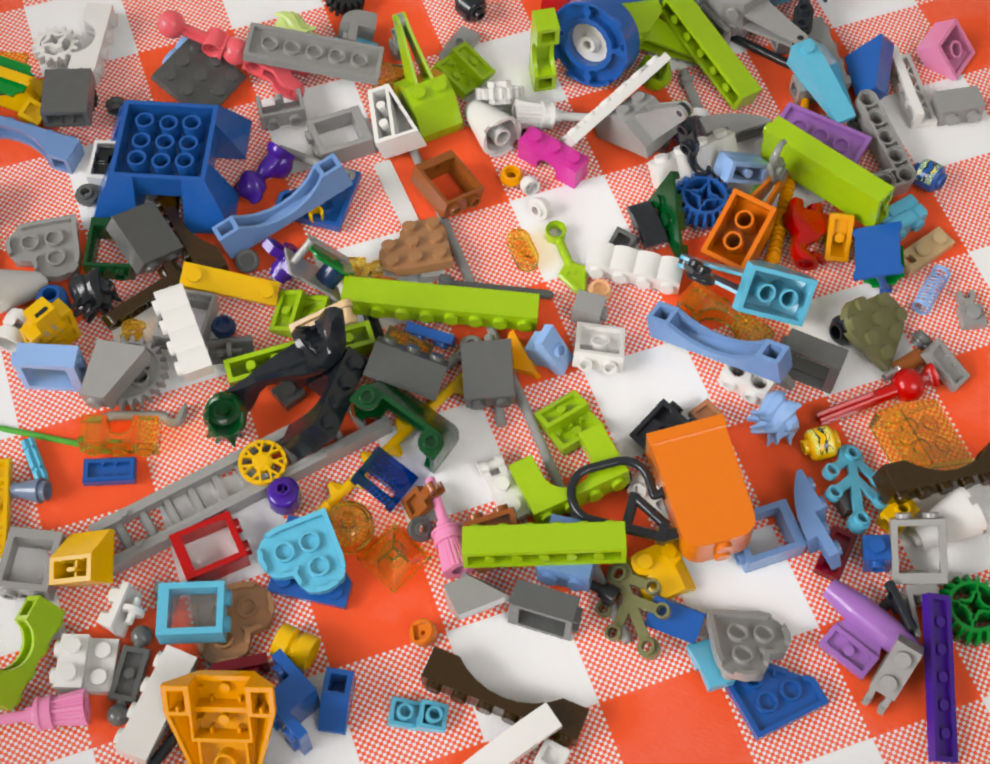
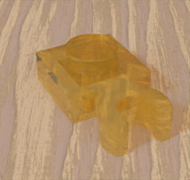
[343,257,384,280]

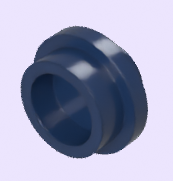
[211,315,236,338]

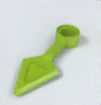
[545,220,587,295]

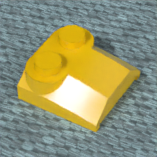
[626,542,696,601]

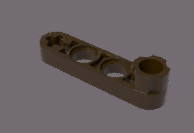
[102,259,182,330]

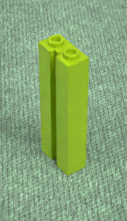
[761,116,895,227]

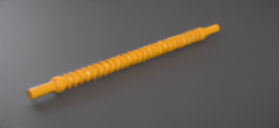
[765,98,810,264]

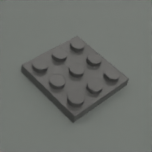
[151,38,247,106]

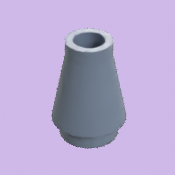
[10,478,52,504]

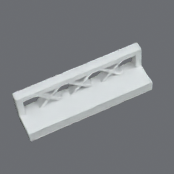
[890,45,938,129]

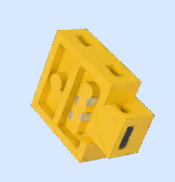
[19,296,82,345]

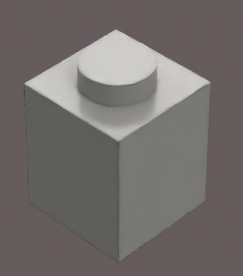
[571,289,609,324]

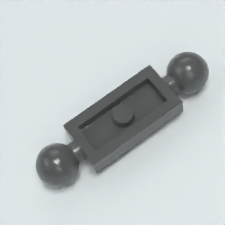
[107,625,153,727]

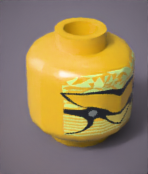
[800,425,841,461]

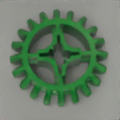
[939,574,990,647]

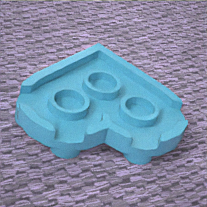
[257,508,347,595]

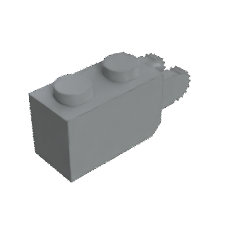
[861,633,924,716]

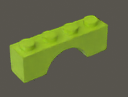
[529,8,560,92]
[0,595,66,711]

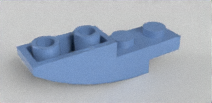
[794,469,843,570]

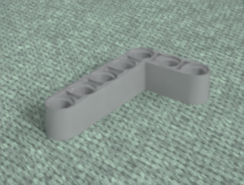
[853,89,917,197]

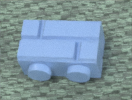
[713,151,769,185]

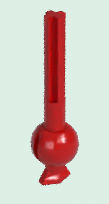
[815,363,940,426]

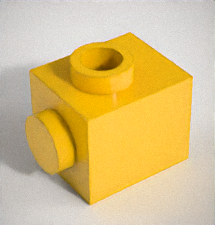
[875,499,921,537]

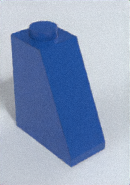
[844,33,894,100]

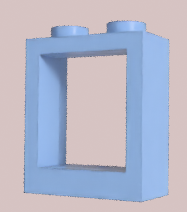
[11,342,88,392]

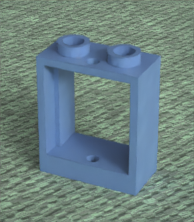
[734,498,807,573]

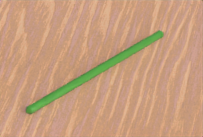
[0,425,122,455]

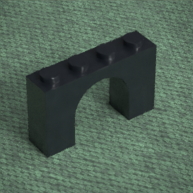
[280,346,368,459]

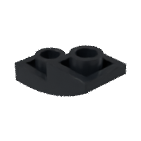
[627,201,669,249]

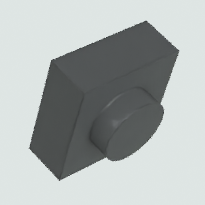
[271,380,307,411]

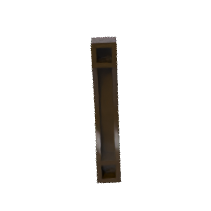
[153,195,229,271]
[872,442,990,505]
[421,646,589,747]

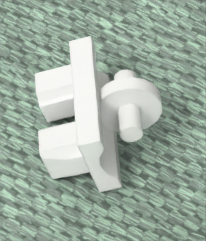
[97,581,146,638]

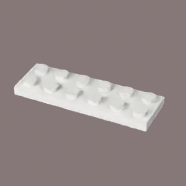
[560,52,671,148]

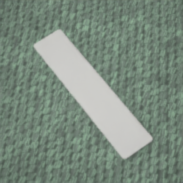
[373,160,419,225]

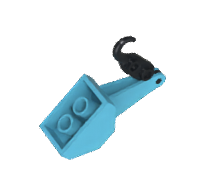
[677,254,819,327]

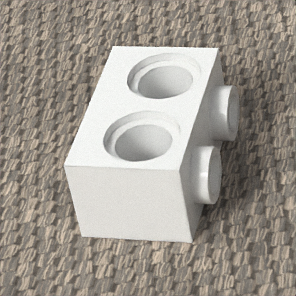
[718,364,777,407]

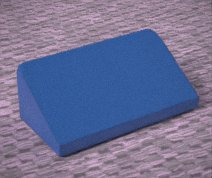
[645,595,706,644]

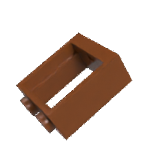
[411,149,484,219]

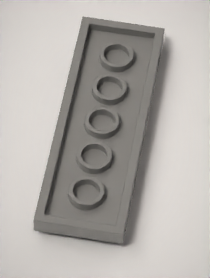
[243,22,385,86]

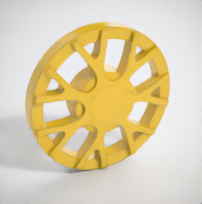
[238,440,287,486]

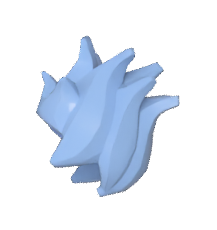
[746,390,802,447]

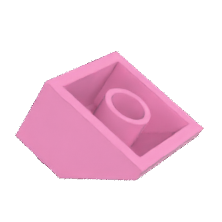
[915,18,976,81]

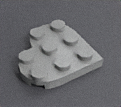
[5,214,82,283]
[705,609,791,682]

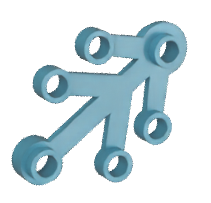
[822,444,889,535]

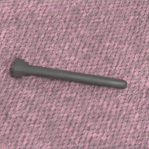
[439,274,554,300]

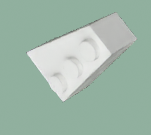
[367,83,427,159]

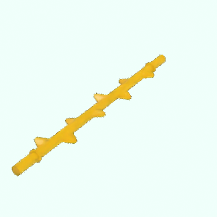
[314,370,464,513]

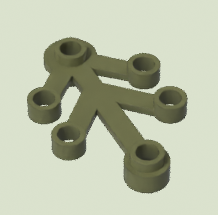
[595,563,672,660]

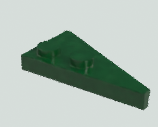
[648,171,688,258]

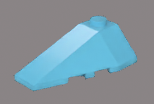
[787,38,856,124]

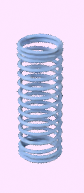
[912,265,951,315]

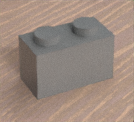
[930,85,986,127]

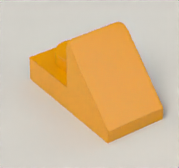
[823,212,855,262]

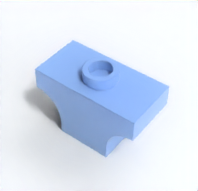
[524,324,573,376]

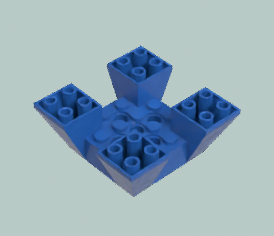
[93,100,252,234]

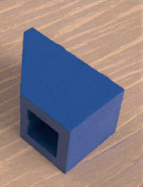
[318,667,356,735]

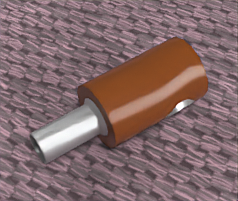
[881,348,926,382]

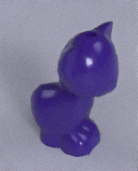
[233,141,296,204]

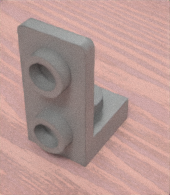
[900,584,939,640]

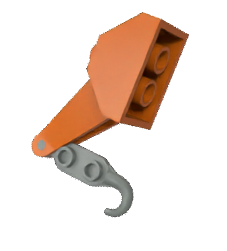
[700,139,789,269]

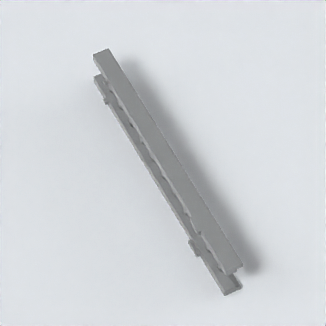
[88,405,393,576]

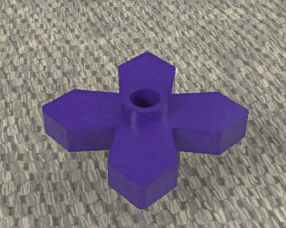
[261,237,299,284]

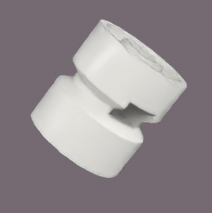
[0,308,26,353]

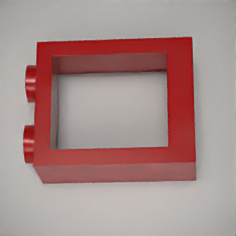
[168,510,253,582]

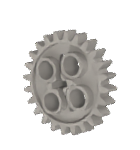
[86,335,169,411]

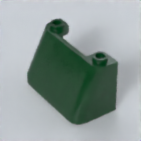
[349,380,459,474]

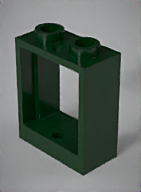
[82,217,136,281]

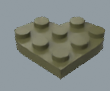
[840,292,907,372]

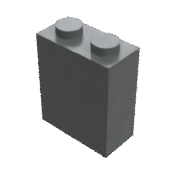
[40,68,96,127]
[106,201,183,275]
[461,338,516,410]

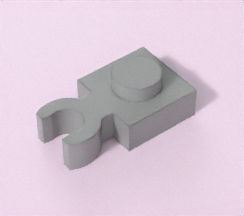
[955,289,988,331]

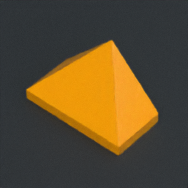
[507,330,542,380]

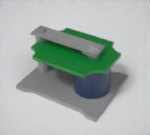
[284,234,355,302]

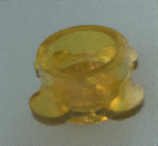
[120,319,146,342]

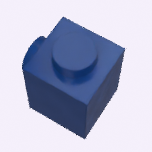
[861,535,892,573]

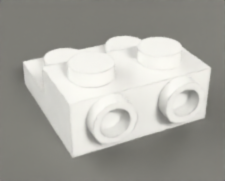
[572,321,625,375]
[49,633,121,695]

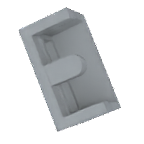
[255,88,307,131]

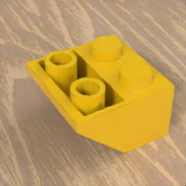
[49,529,114,588]

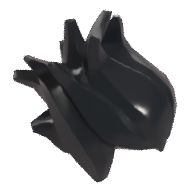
[68,267,122,324]

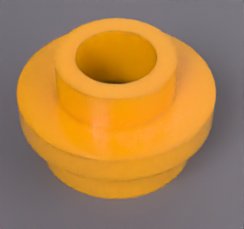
[500,165,523,187]

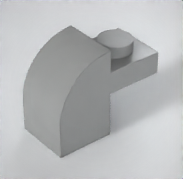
[337,10,378,42]

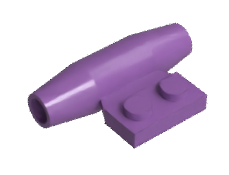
[817,579,924,681]

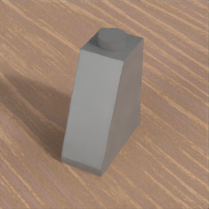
[79,339,152,409]

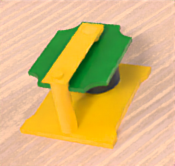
[0,55,44,112]

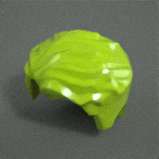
[636,52,672,91]

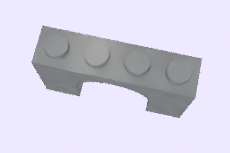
[769,17,851,105]

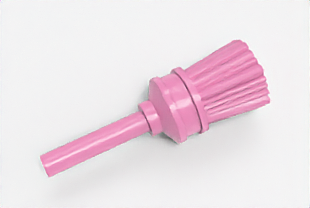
[425,477,475,579]
[0,688,91,732]

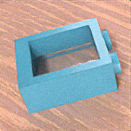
[155,580,233,645]

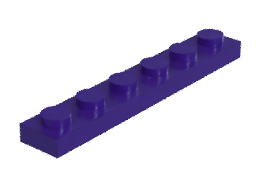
[922,593,958,764]

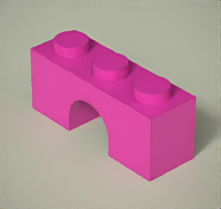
[518,125,589,189]

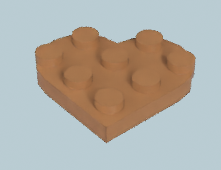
[379,217,454,276]
[190,582,275,666]

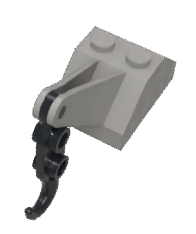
[702,0,828,48]
[595,90,711,176]

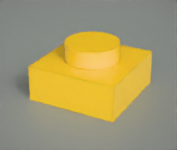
[17,96,43,127]

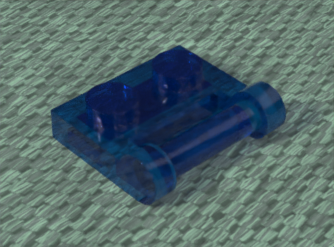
[350,446,419,513]

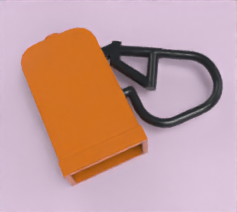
[566,413,756,563]

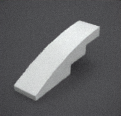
[462,702,562,764]

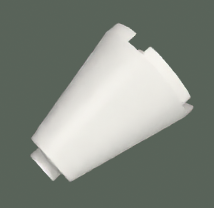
[464,100,522,157]
[0,269,48,314]
[908,486,988,550]

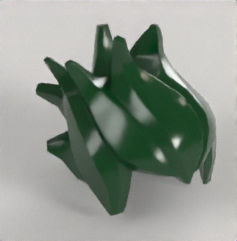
[202,391,248,447]

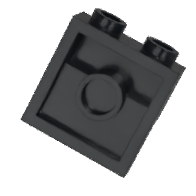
[629,398,695,451]

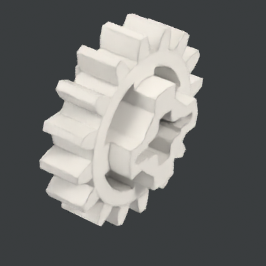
[31,25,82,68]
[475,80,524,105]

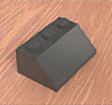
[363,335,449,401]

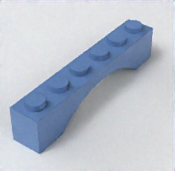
[0,115,85,174]
[212,153,353,259]
[646,301,793,384]

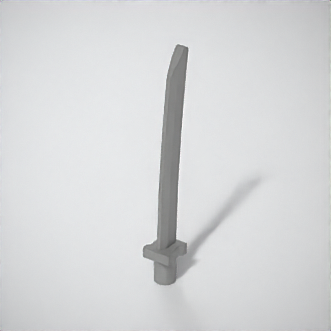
[679,68,704,109]

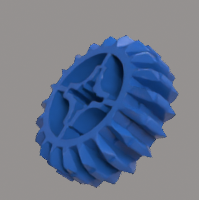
[676,173,732,232]

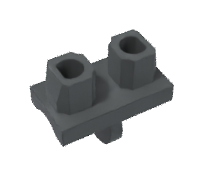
[207,335,254,365]

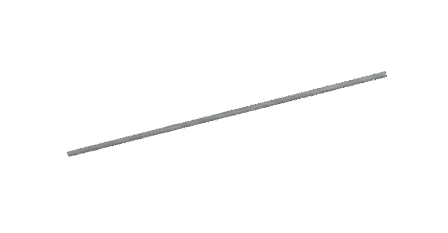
[410,149,633,645]

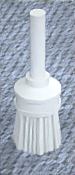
[511,98,589,130]

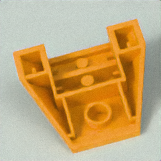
[160,670,277,764]

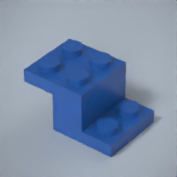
[271,649,320,756]

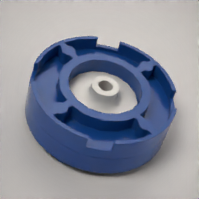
[554,0,640,87]

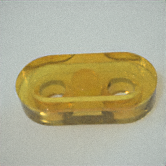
[507,228,539,272]

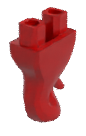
[782,197,829,271]

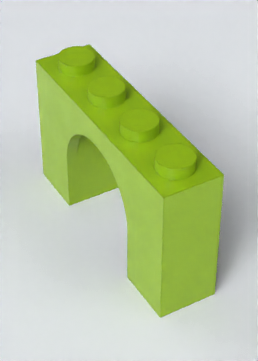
[508,423,630,524]

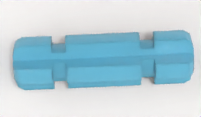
[21,437,49,480]

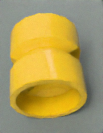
[270,623,321,671]

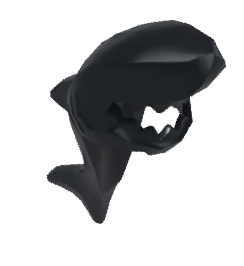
[225,306,346,412]

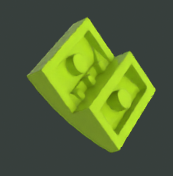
[432,41,496,100]
[269,289,332,338]
[534,390,605,456]

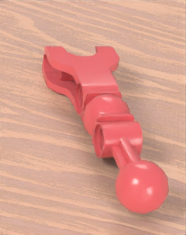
[157,10,311,101]

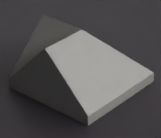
[444,571,510,620]

